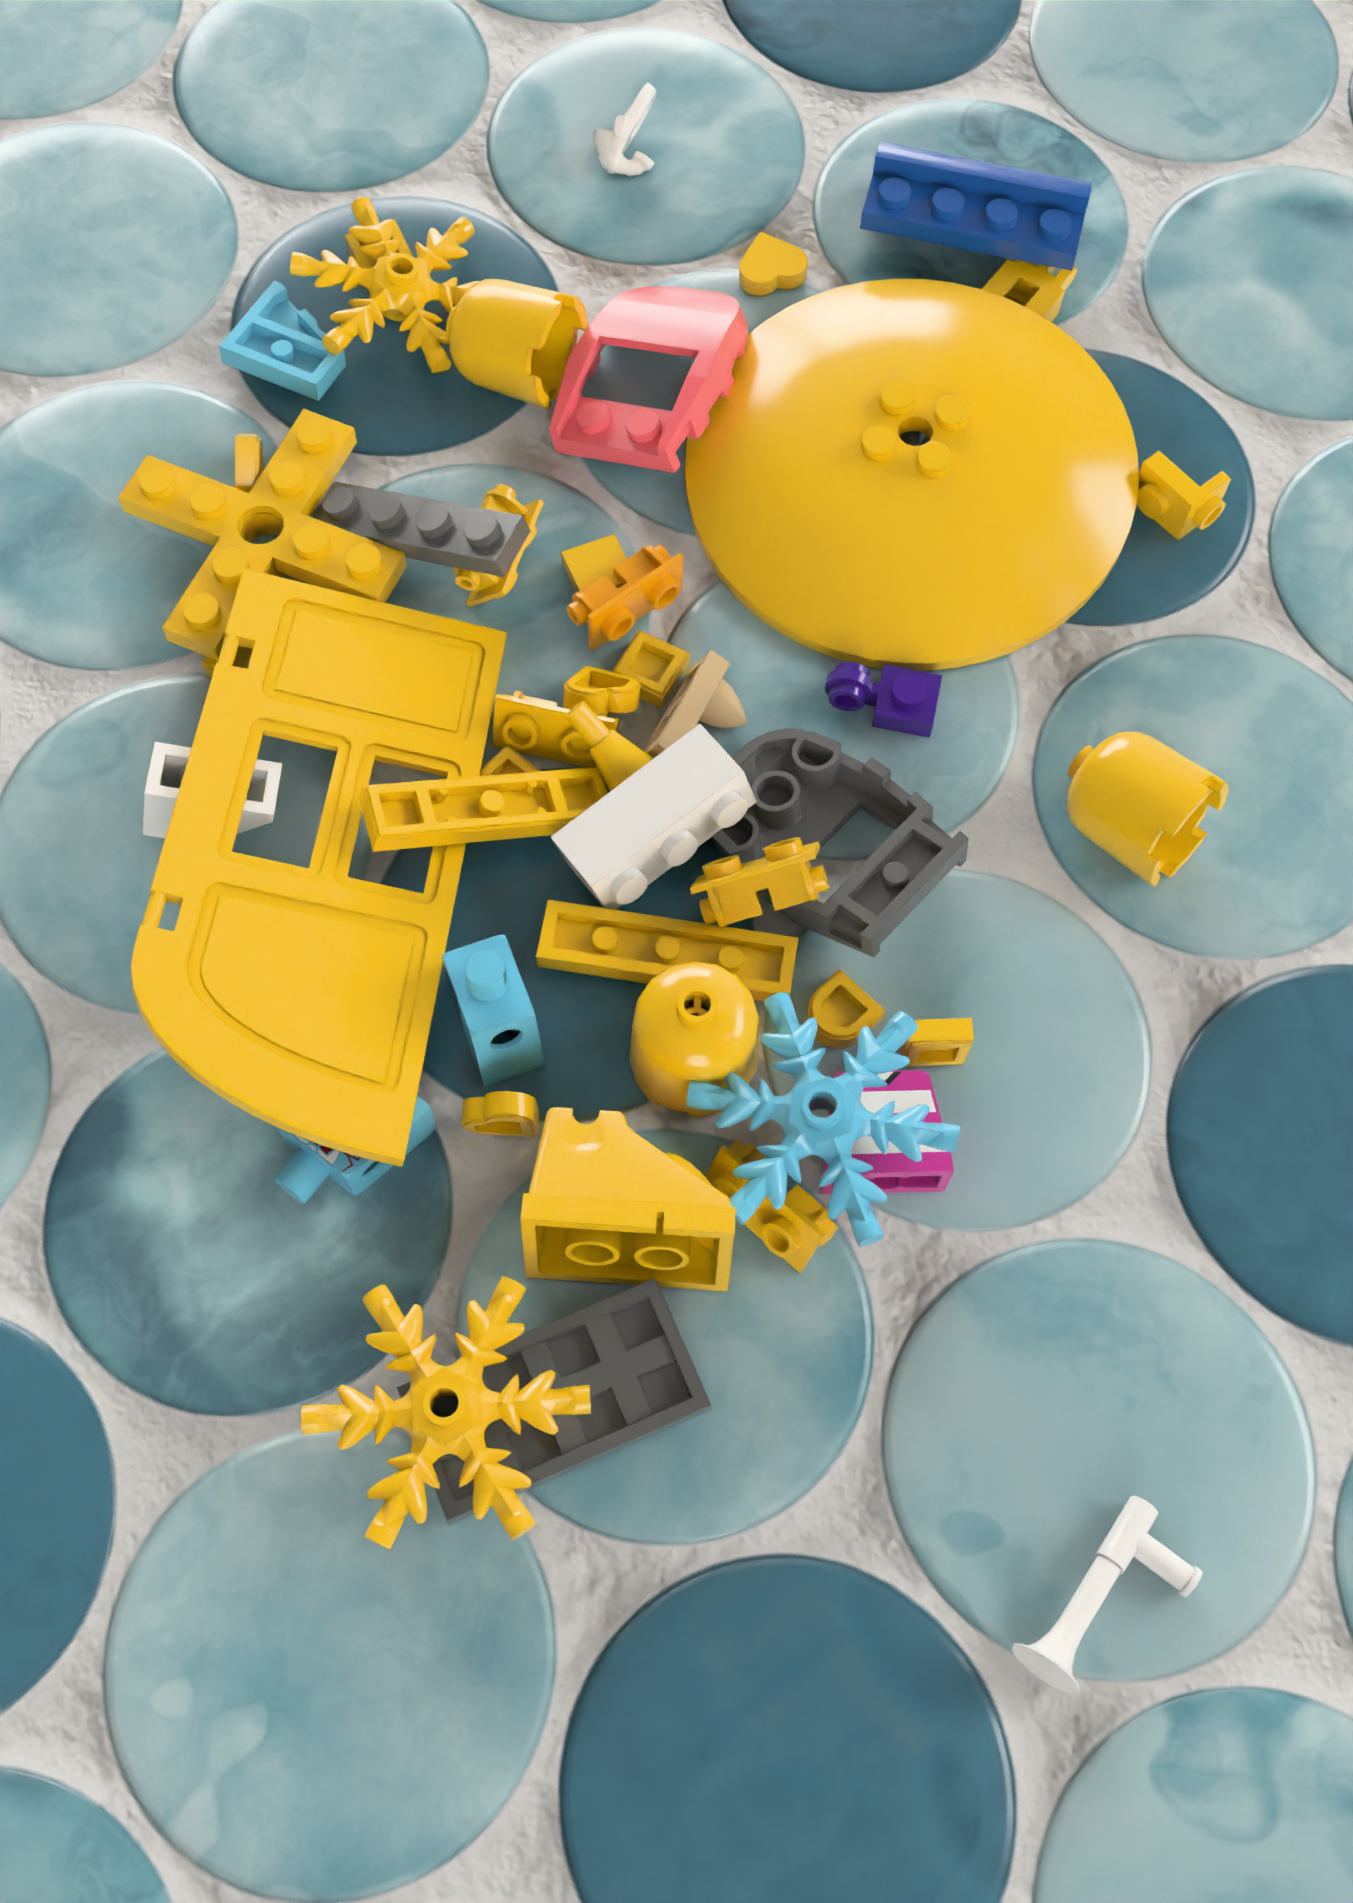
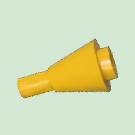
[565,700,654,791]

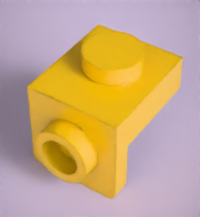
[1137,451,1231,541]

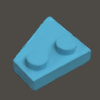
[219,281,346,401]

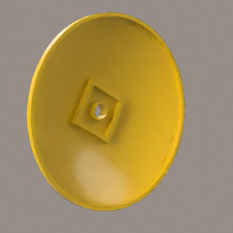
[685,279,1139,671]

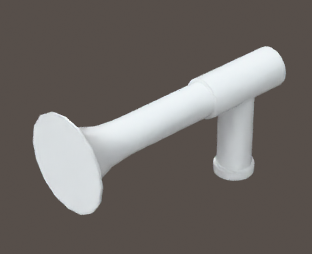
[1012,1496,1203,1695]

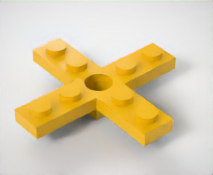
[118,409,407,661]

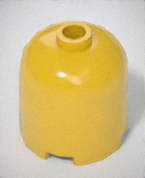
[446,279,588,409]
[1066,732,1229,887]
[630,961,760,1118]

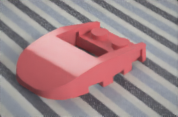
[549,286,748,473]

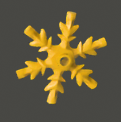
[290,197,479,373]
[301,1276,591,1550]

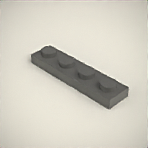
[312,482,531,577]

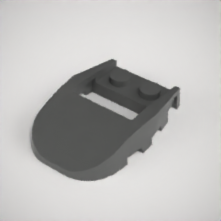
[710,728,969,958]

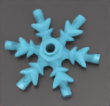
[686,992,960,1247]

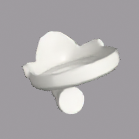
[593,83,656,177]

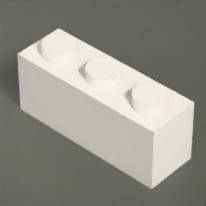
[551,724,757,910]

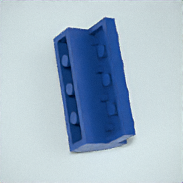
[860,141,1092,271]

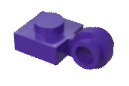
[825,662,942,738]

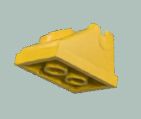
[520,1107,736,1292]

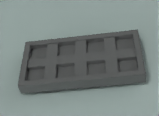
[397,1278,711,1525]

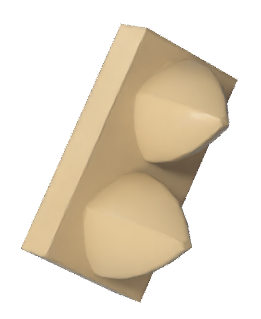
[643,650,746,758]

